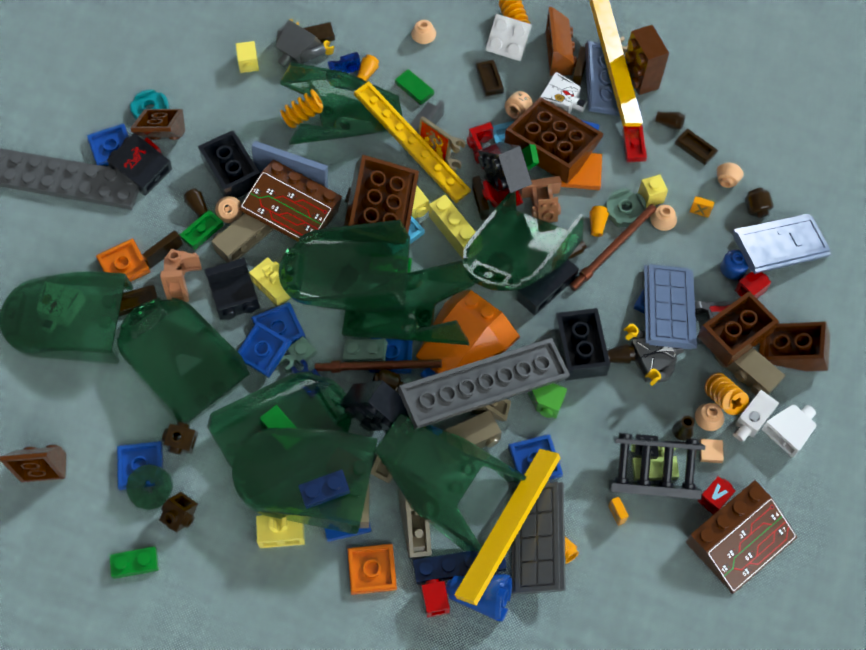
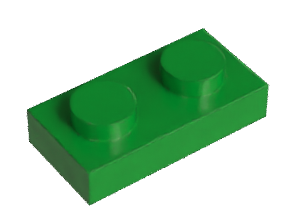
[180,210,224,251]
[110,546,159,579]

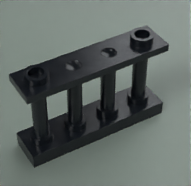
[609,433,706,499]

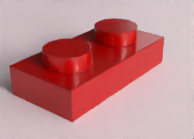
[622,125,647,162]

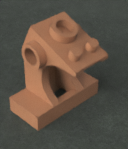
[520,176,561,224]
[160,249,202,304]

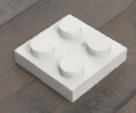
[485,14,532,61]

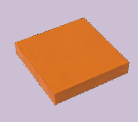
[561,153,602,190]
[95,238,150,290]
[347,543,397,595]

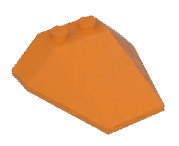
[416,290,520,374]

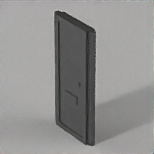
[512,482,566,595]

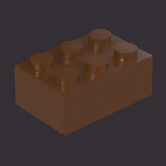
[625,24,669,95]
[697,291,779,367]

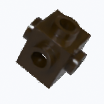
[162,422,198,455]
[159,492,198,533]

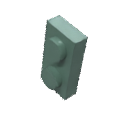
[343,339,388,362]

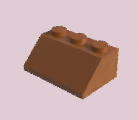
[545,7,577,76]

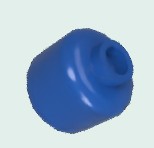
[720,250,749,280]

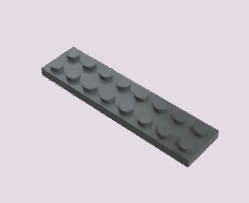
[0,148,139,210]
[398,338,570,429]

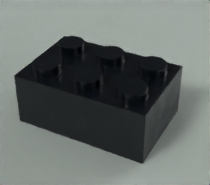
[198,130,260,198]
[478,142,532,193]
[554,308,610,381]
[339,380,409,431]

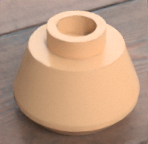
[411,20,436,44]
[717,162,744,188]
[215,196,243,223]
[650,205,677,231]
[695,403,725,431]

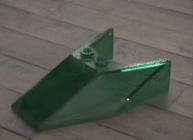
[280,63,403,145]
[341,260,475,345]
[375,414,526,551]

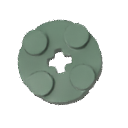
[606,189,646,228]

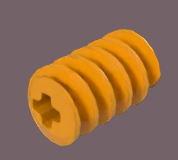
[499,0,531,24]
[280,89,323,128]
[705,372,749,415]

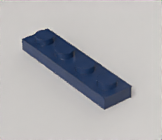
[413,549,507,584]

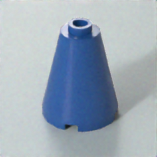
[446,574,512,622]

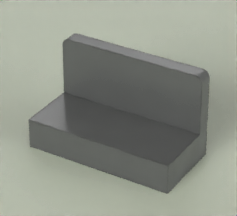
[410,100,444,133]

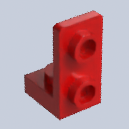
[467,122,493,169]
[482,180,523,213]

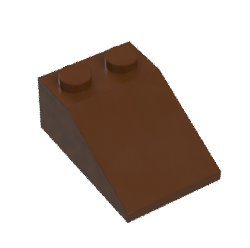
[131,109,185,140]
[759,321,830,371]
[0,445,67,483]

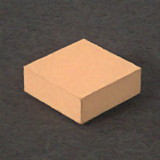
[699,439,724,463]

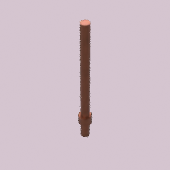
[569,204,657,291]
[315,359,442,373]

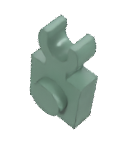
[279,336,317,373]

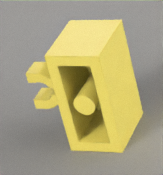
[249,257,297,306]
[256,510,305,548]

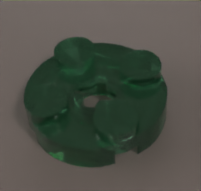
[126,464,173,510]

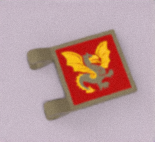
[418,116,465,173]

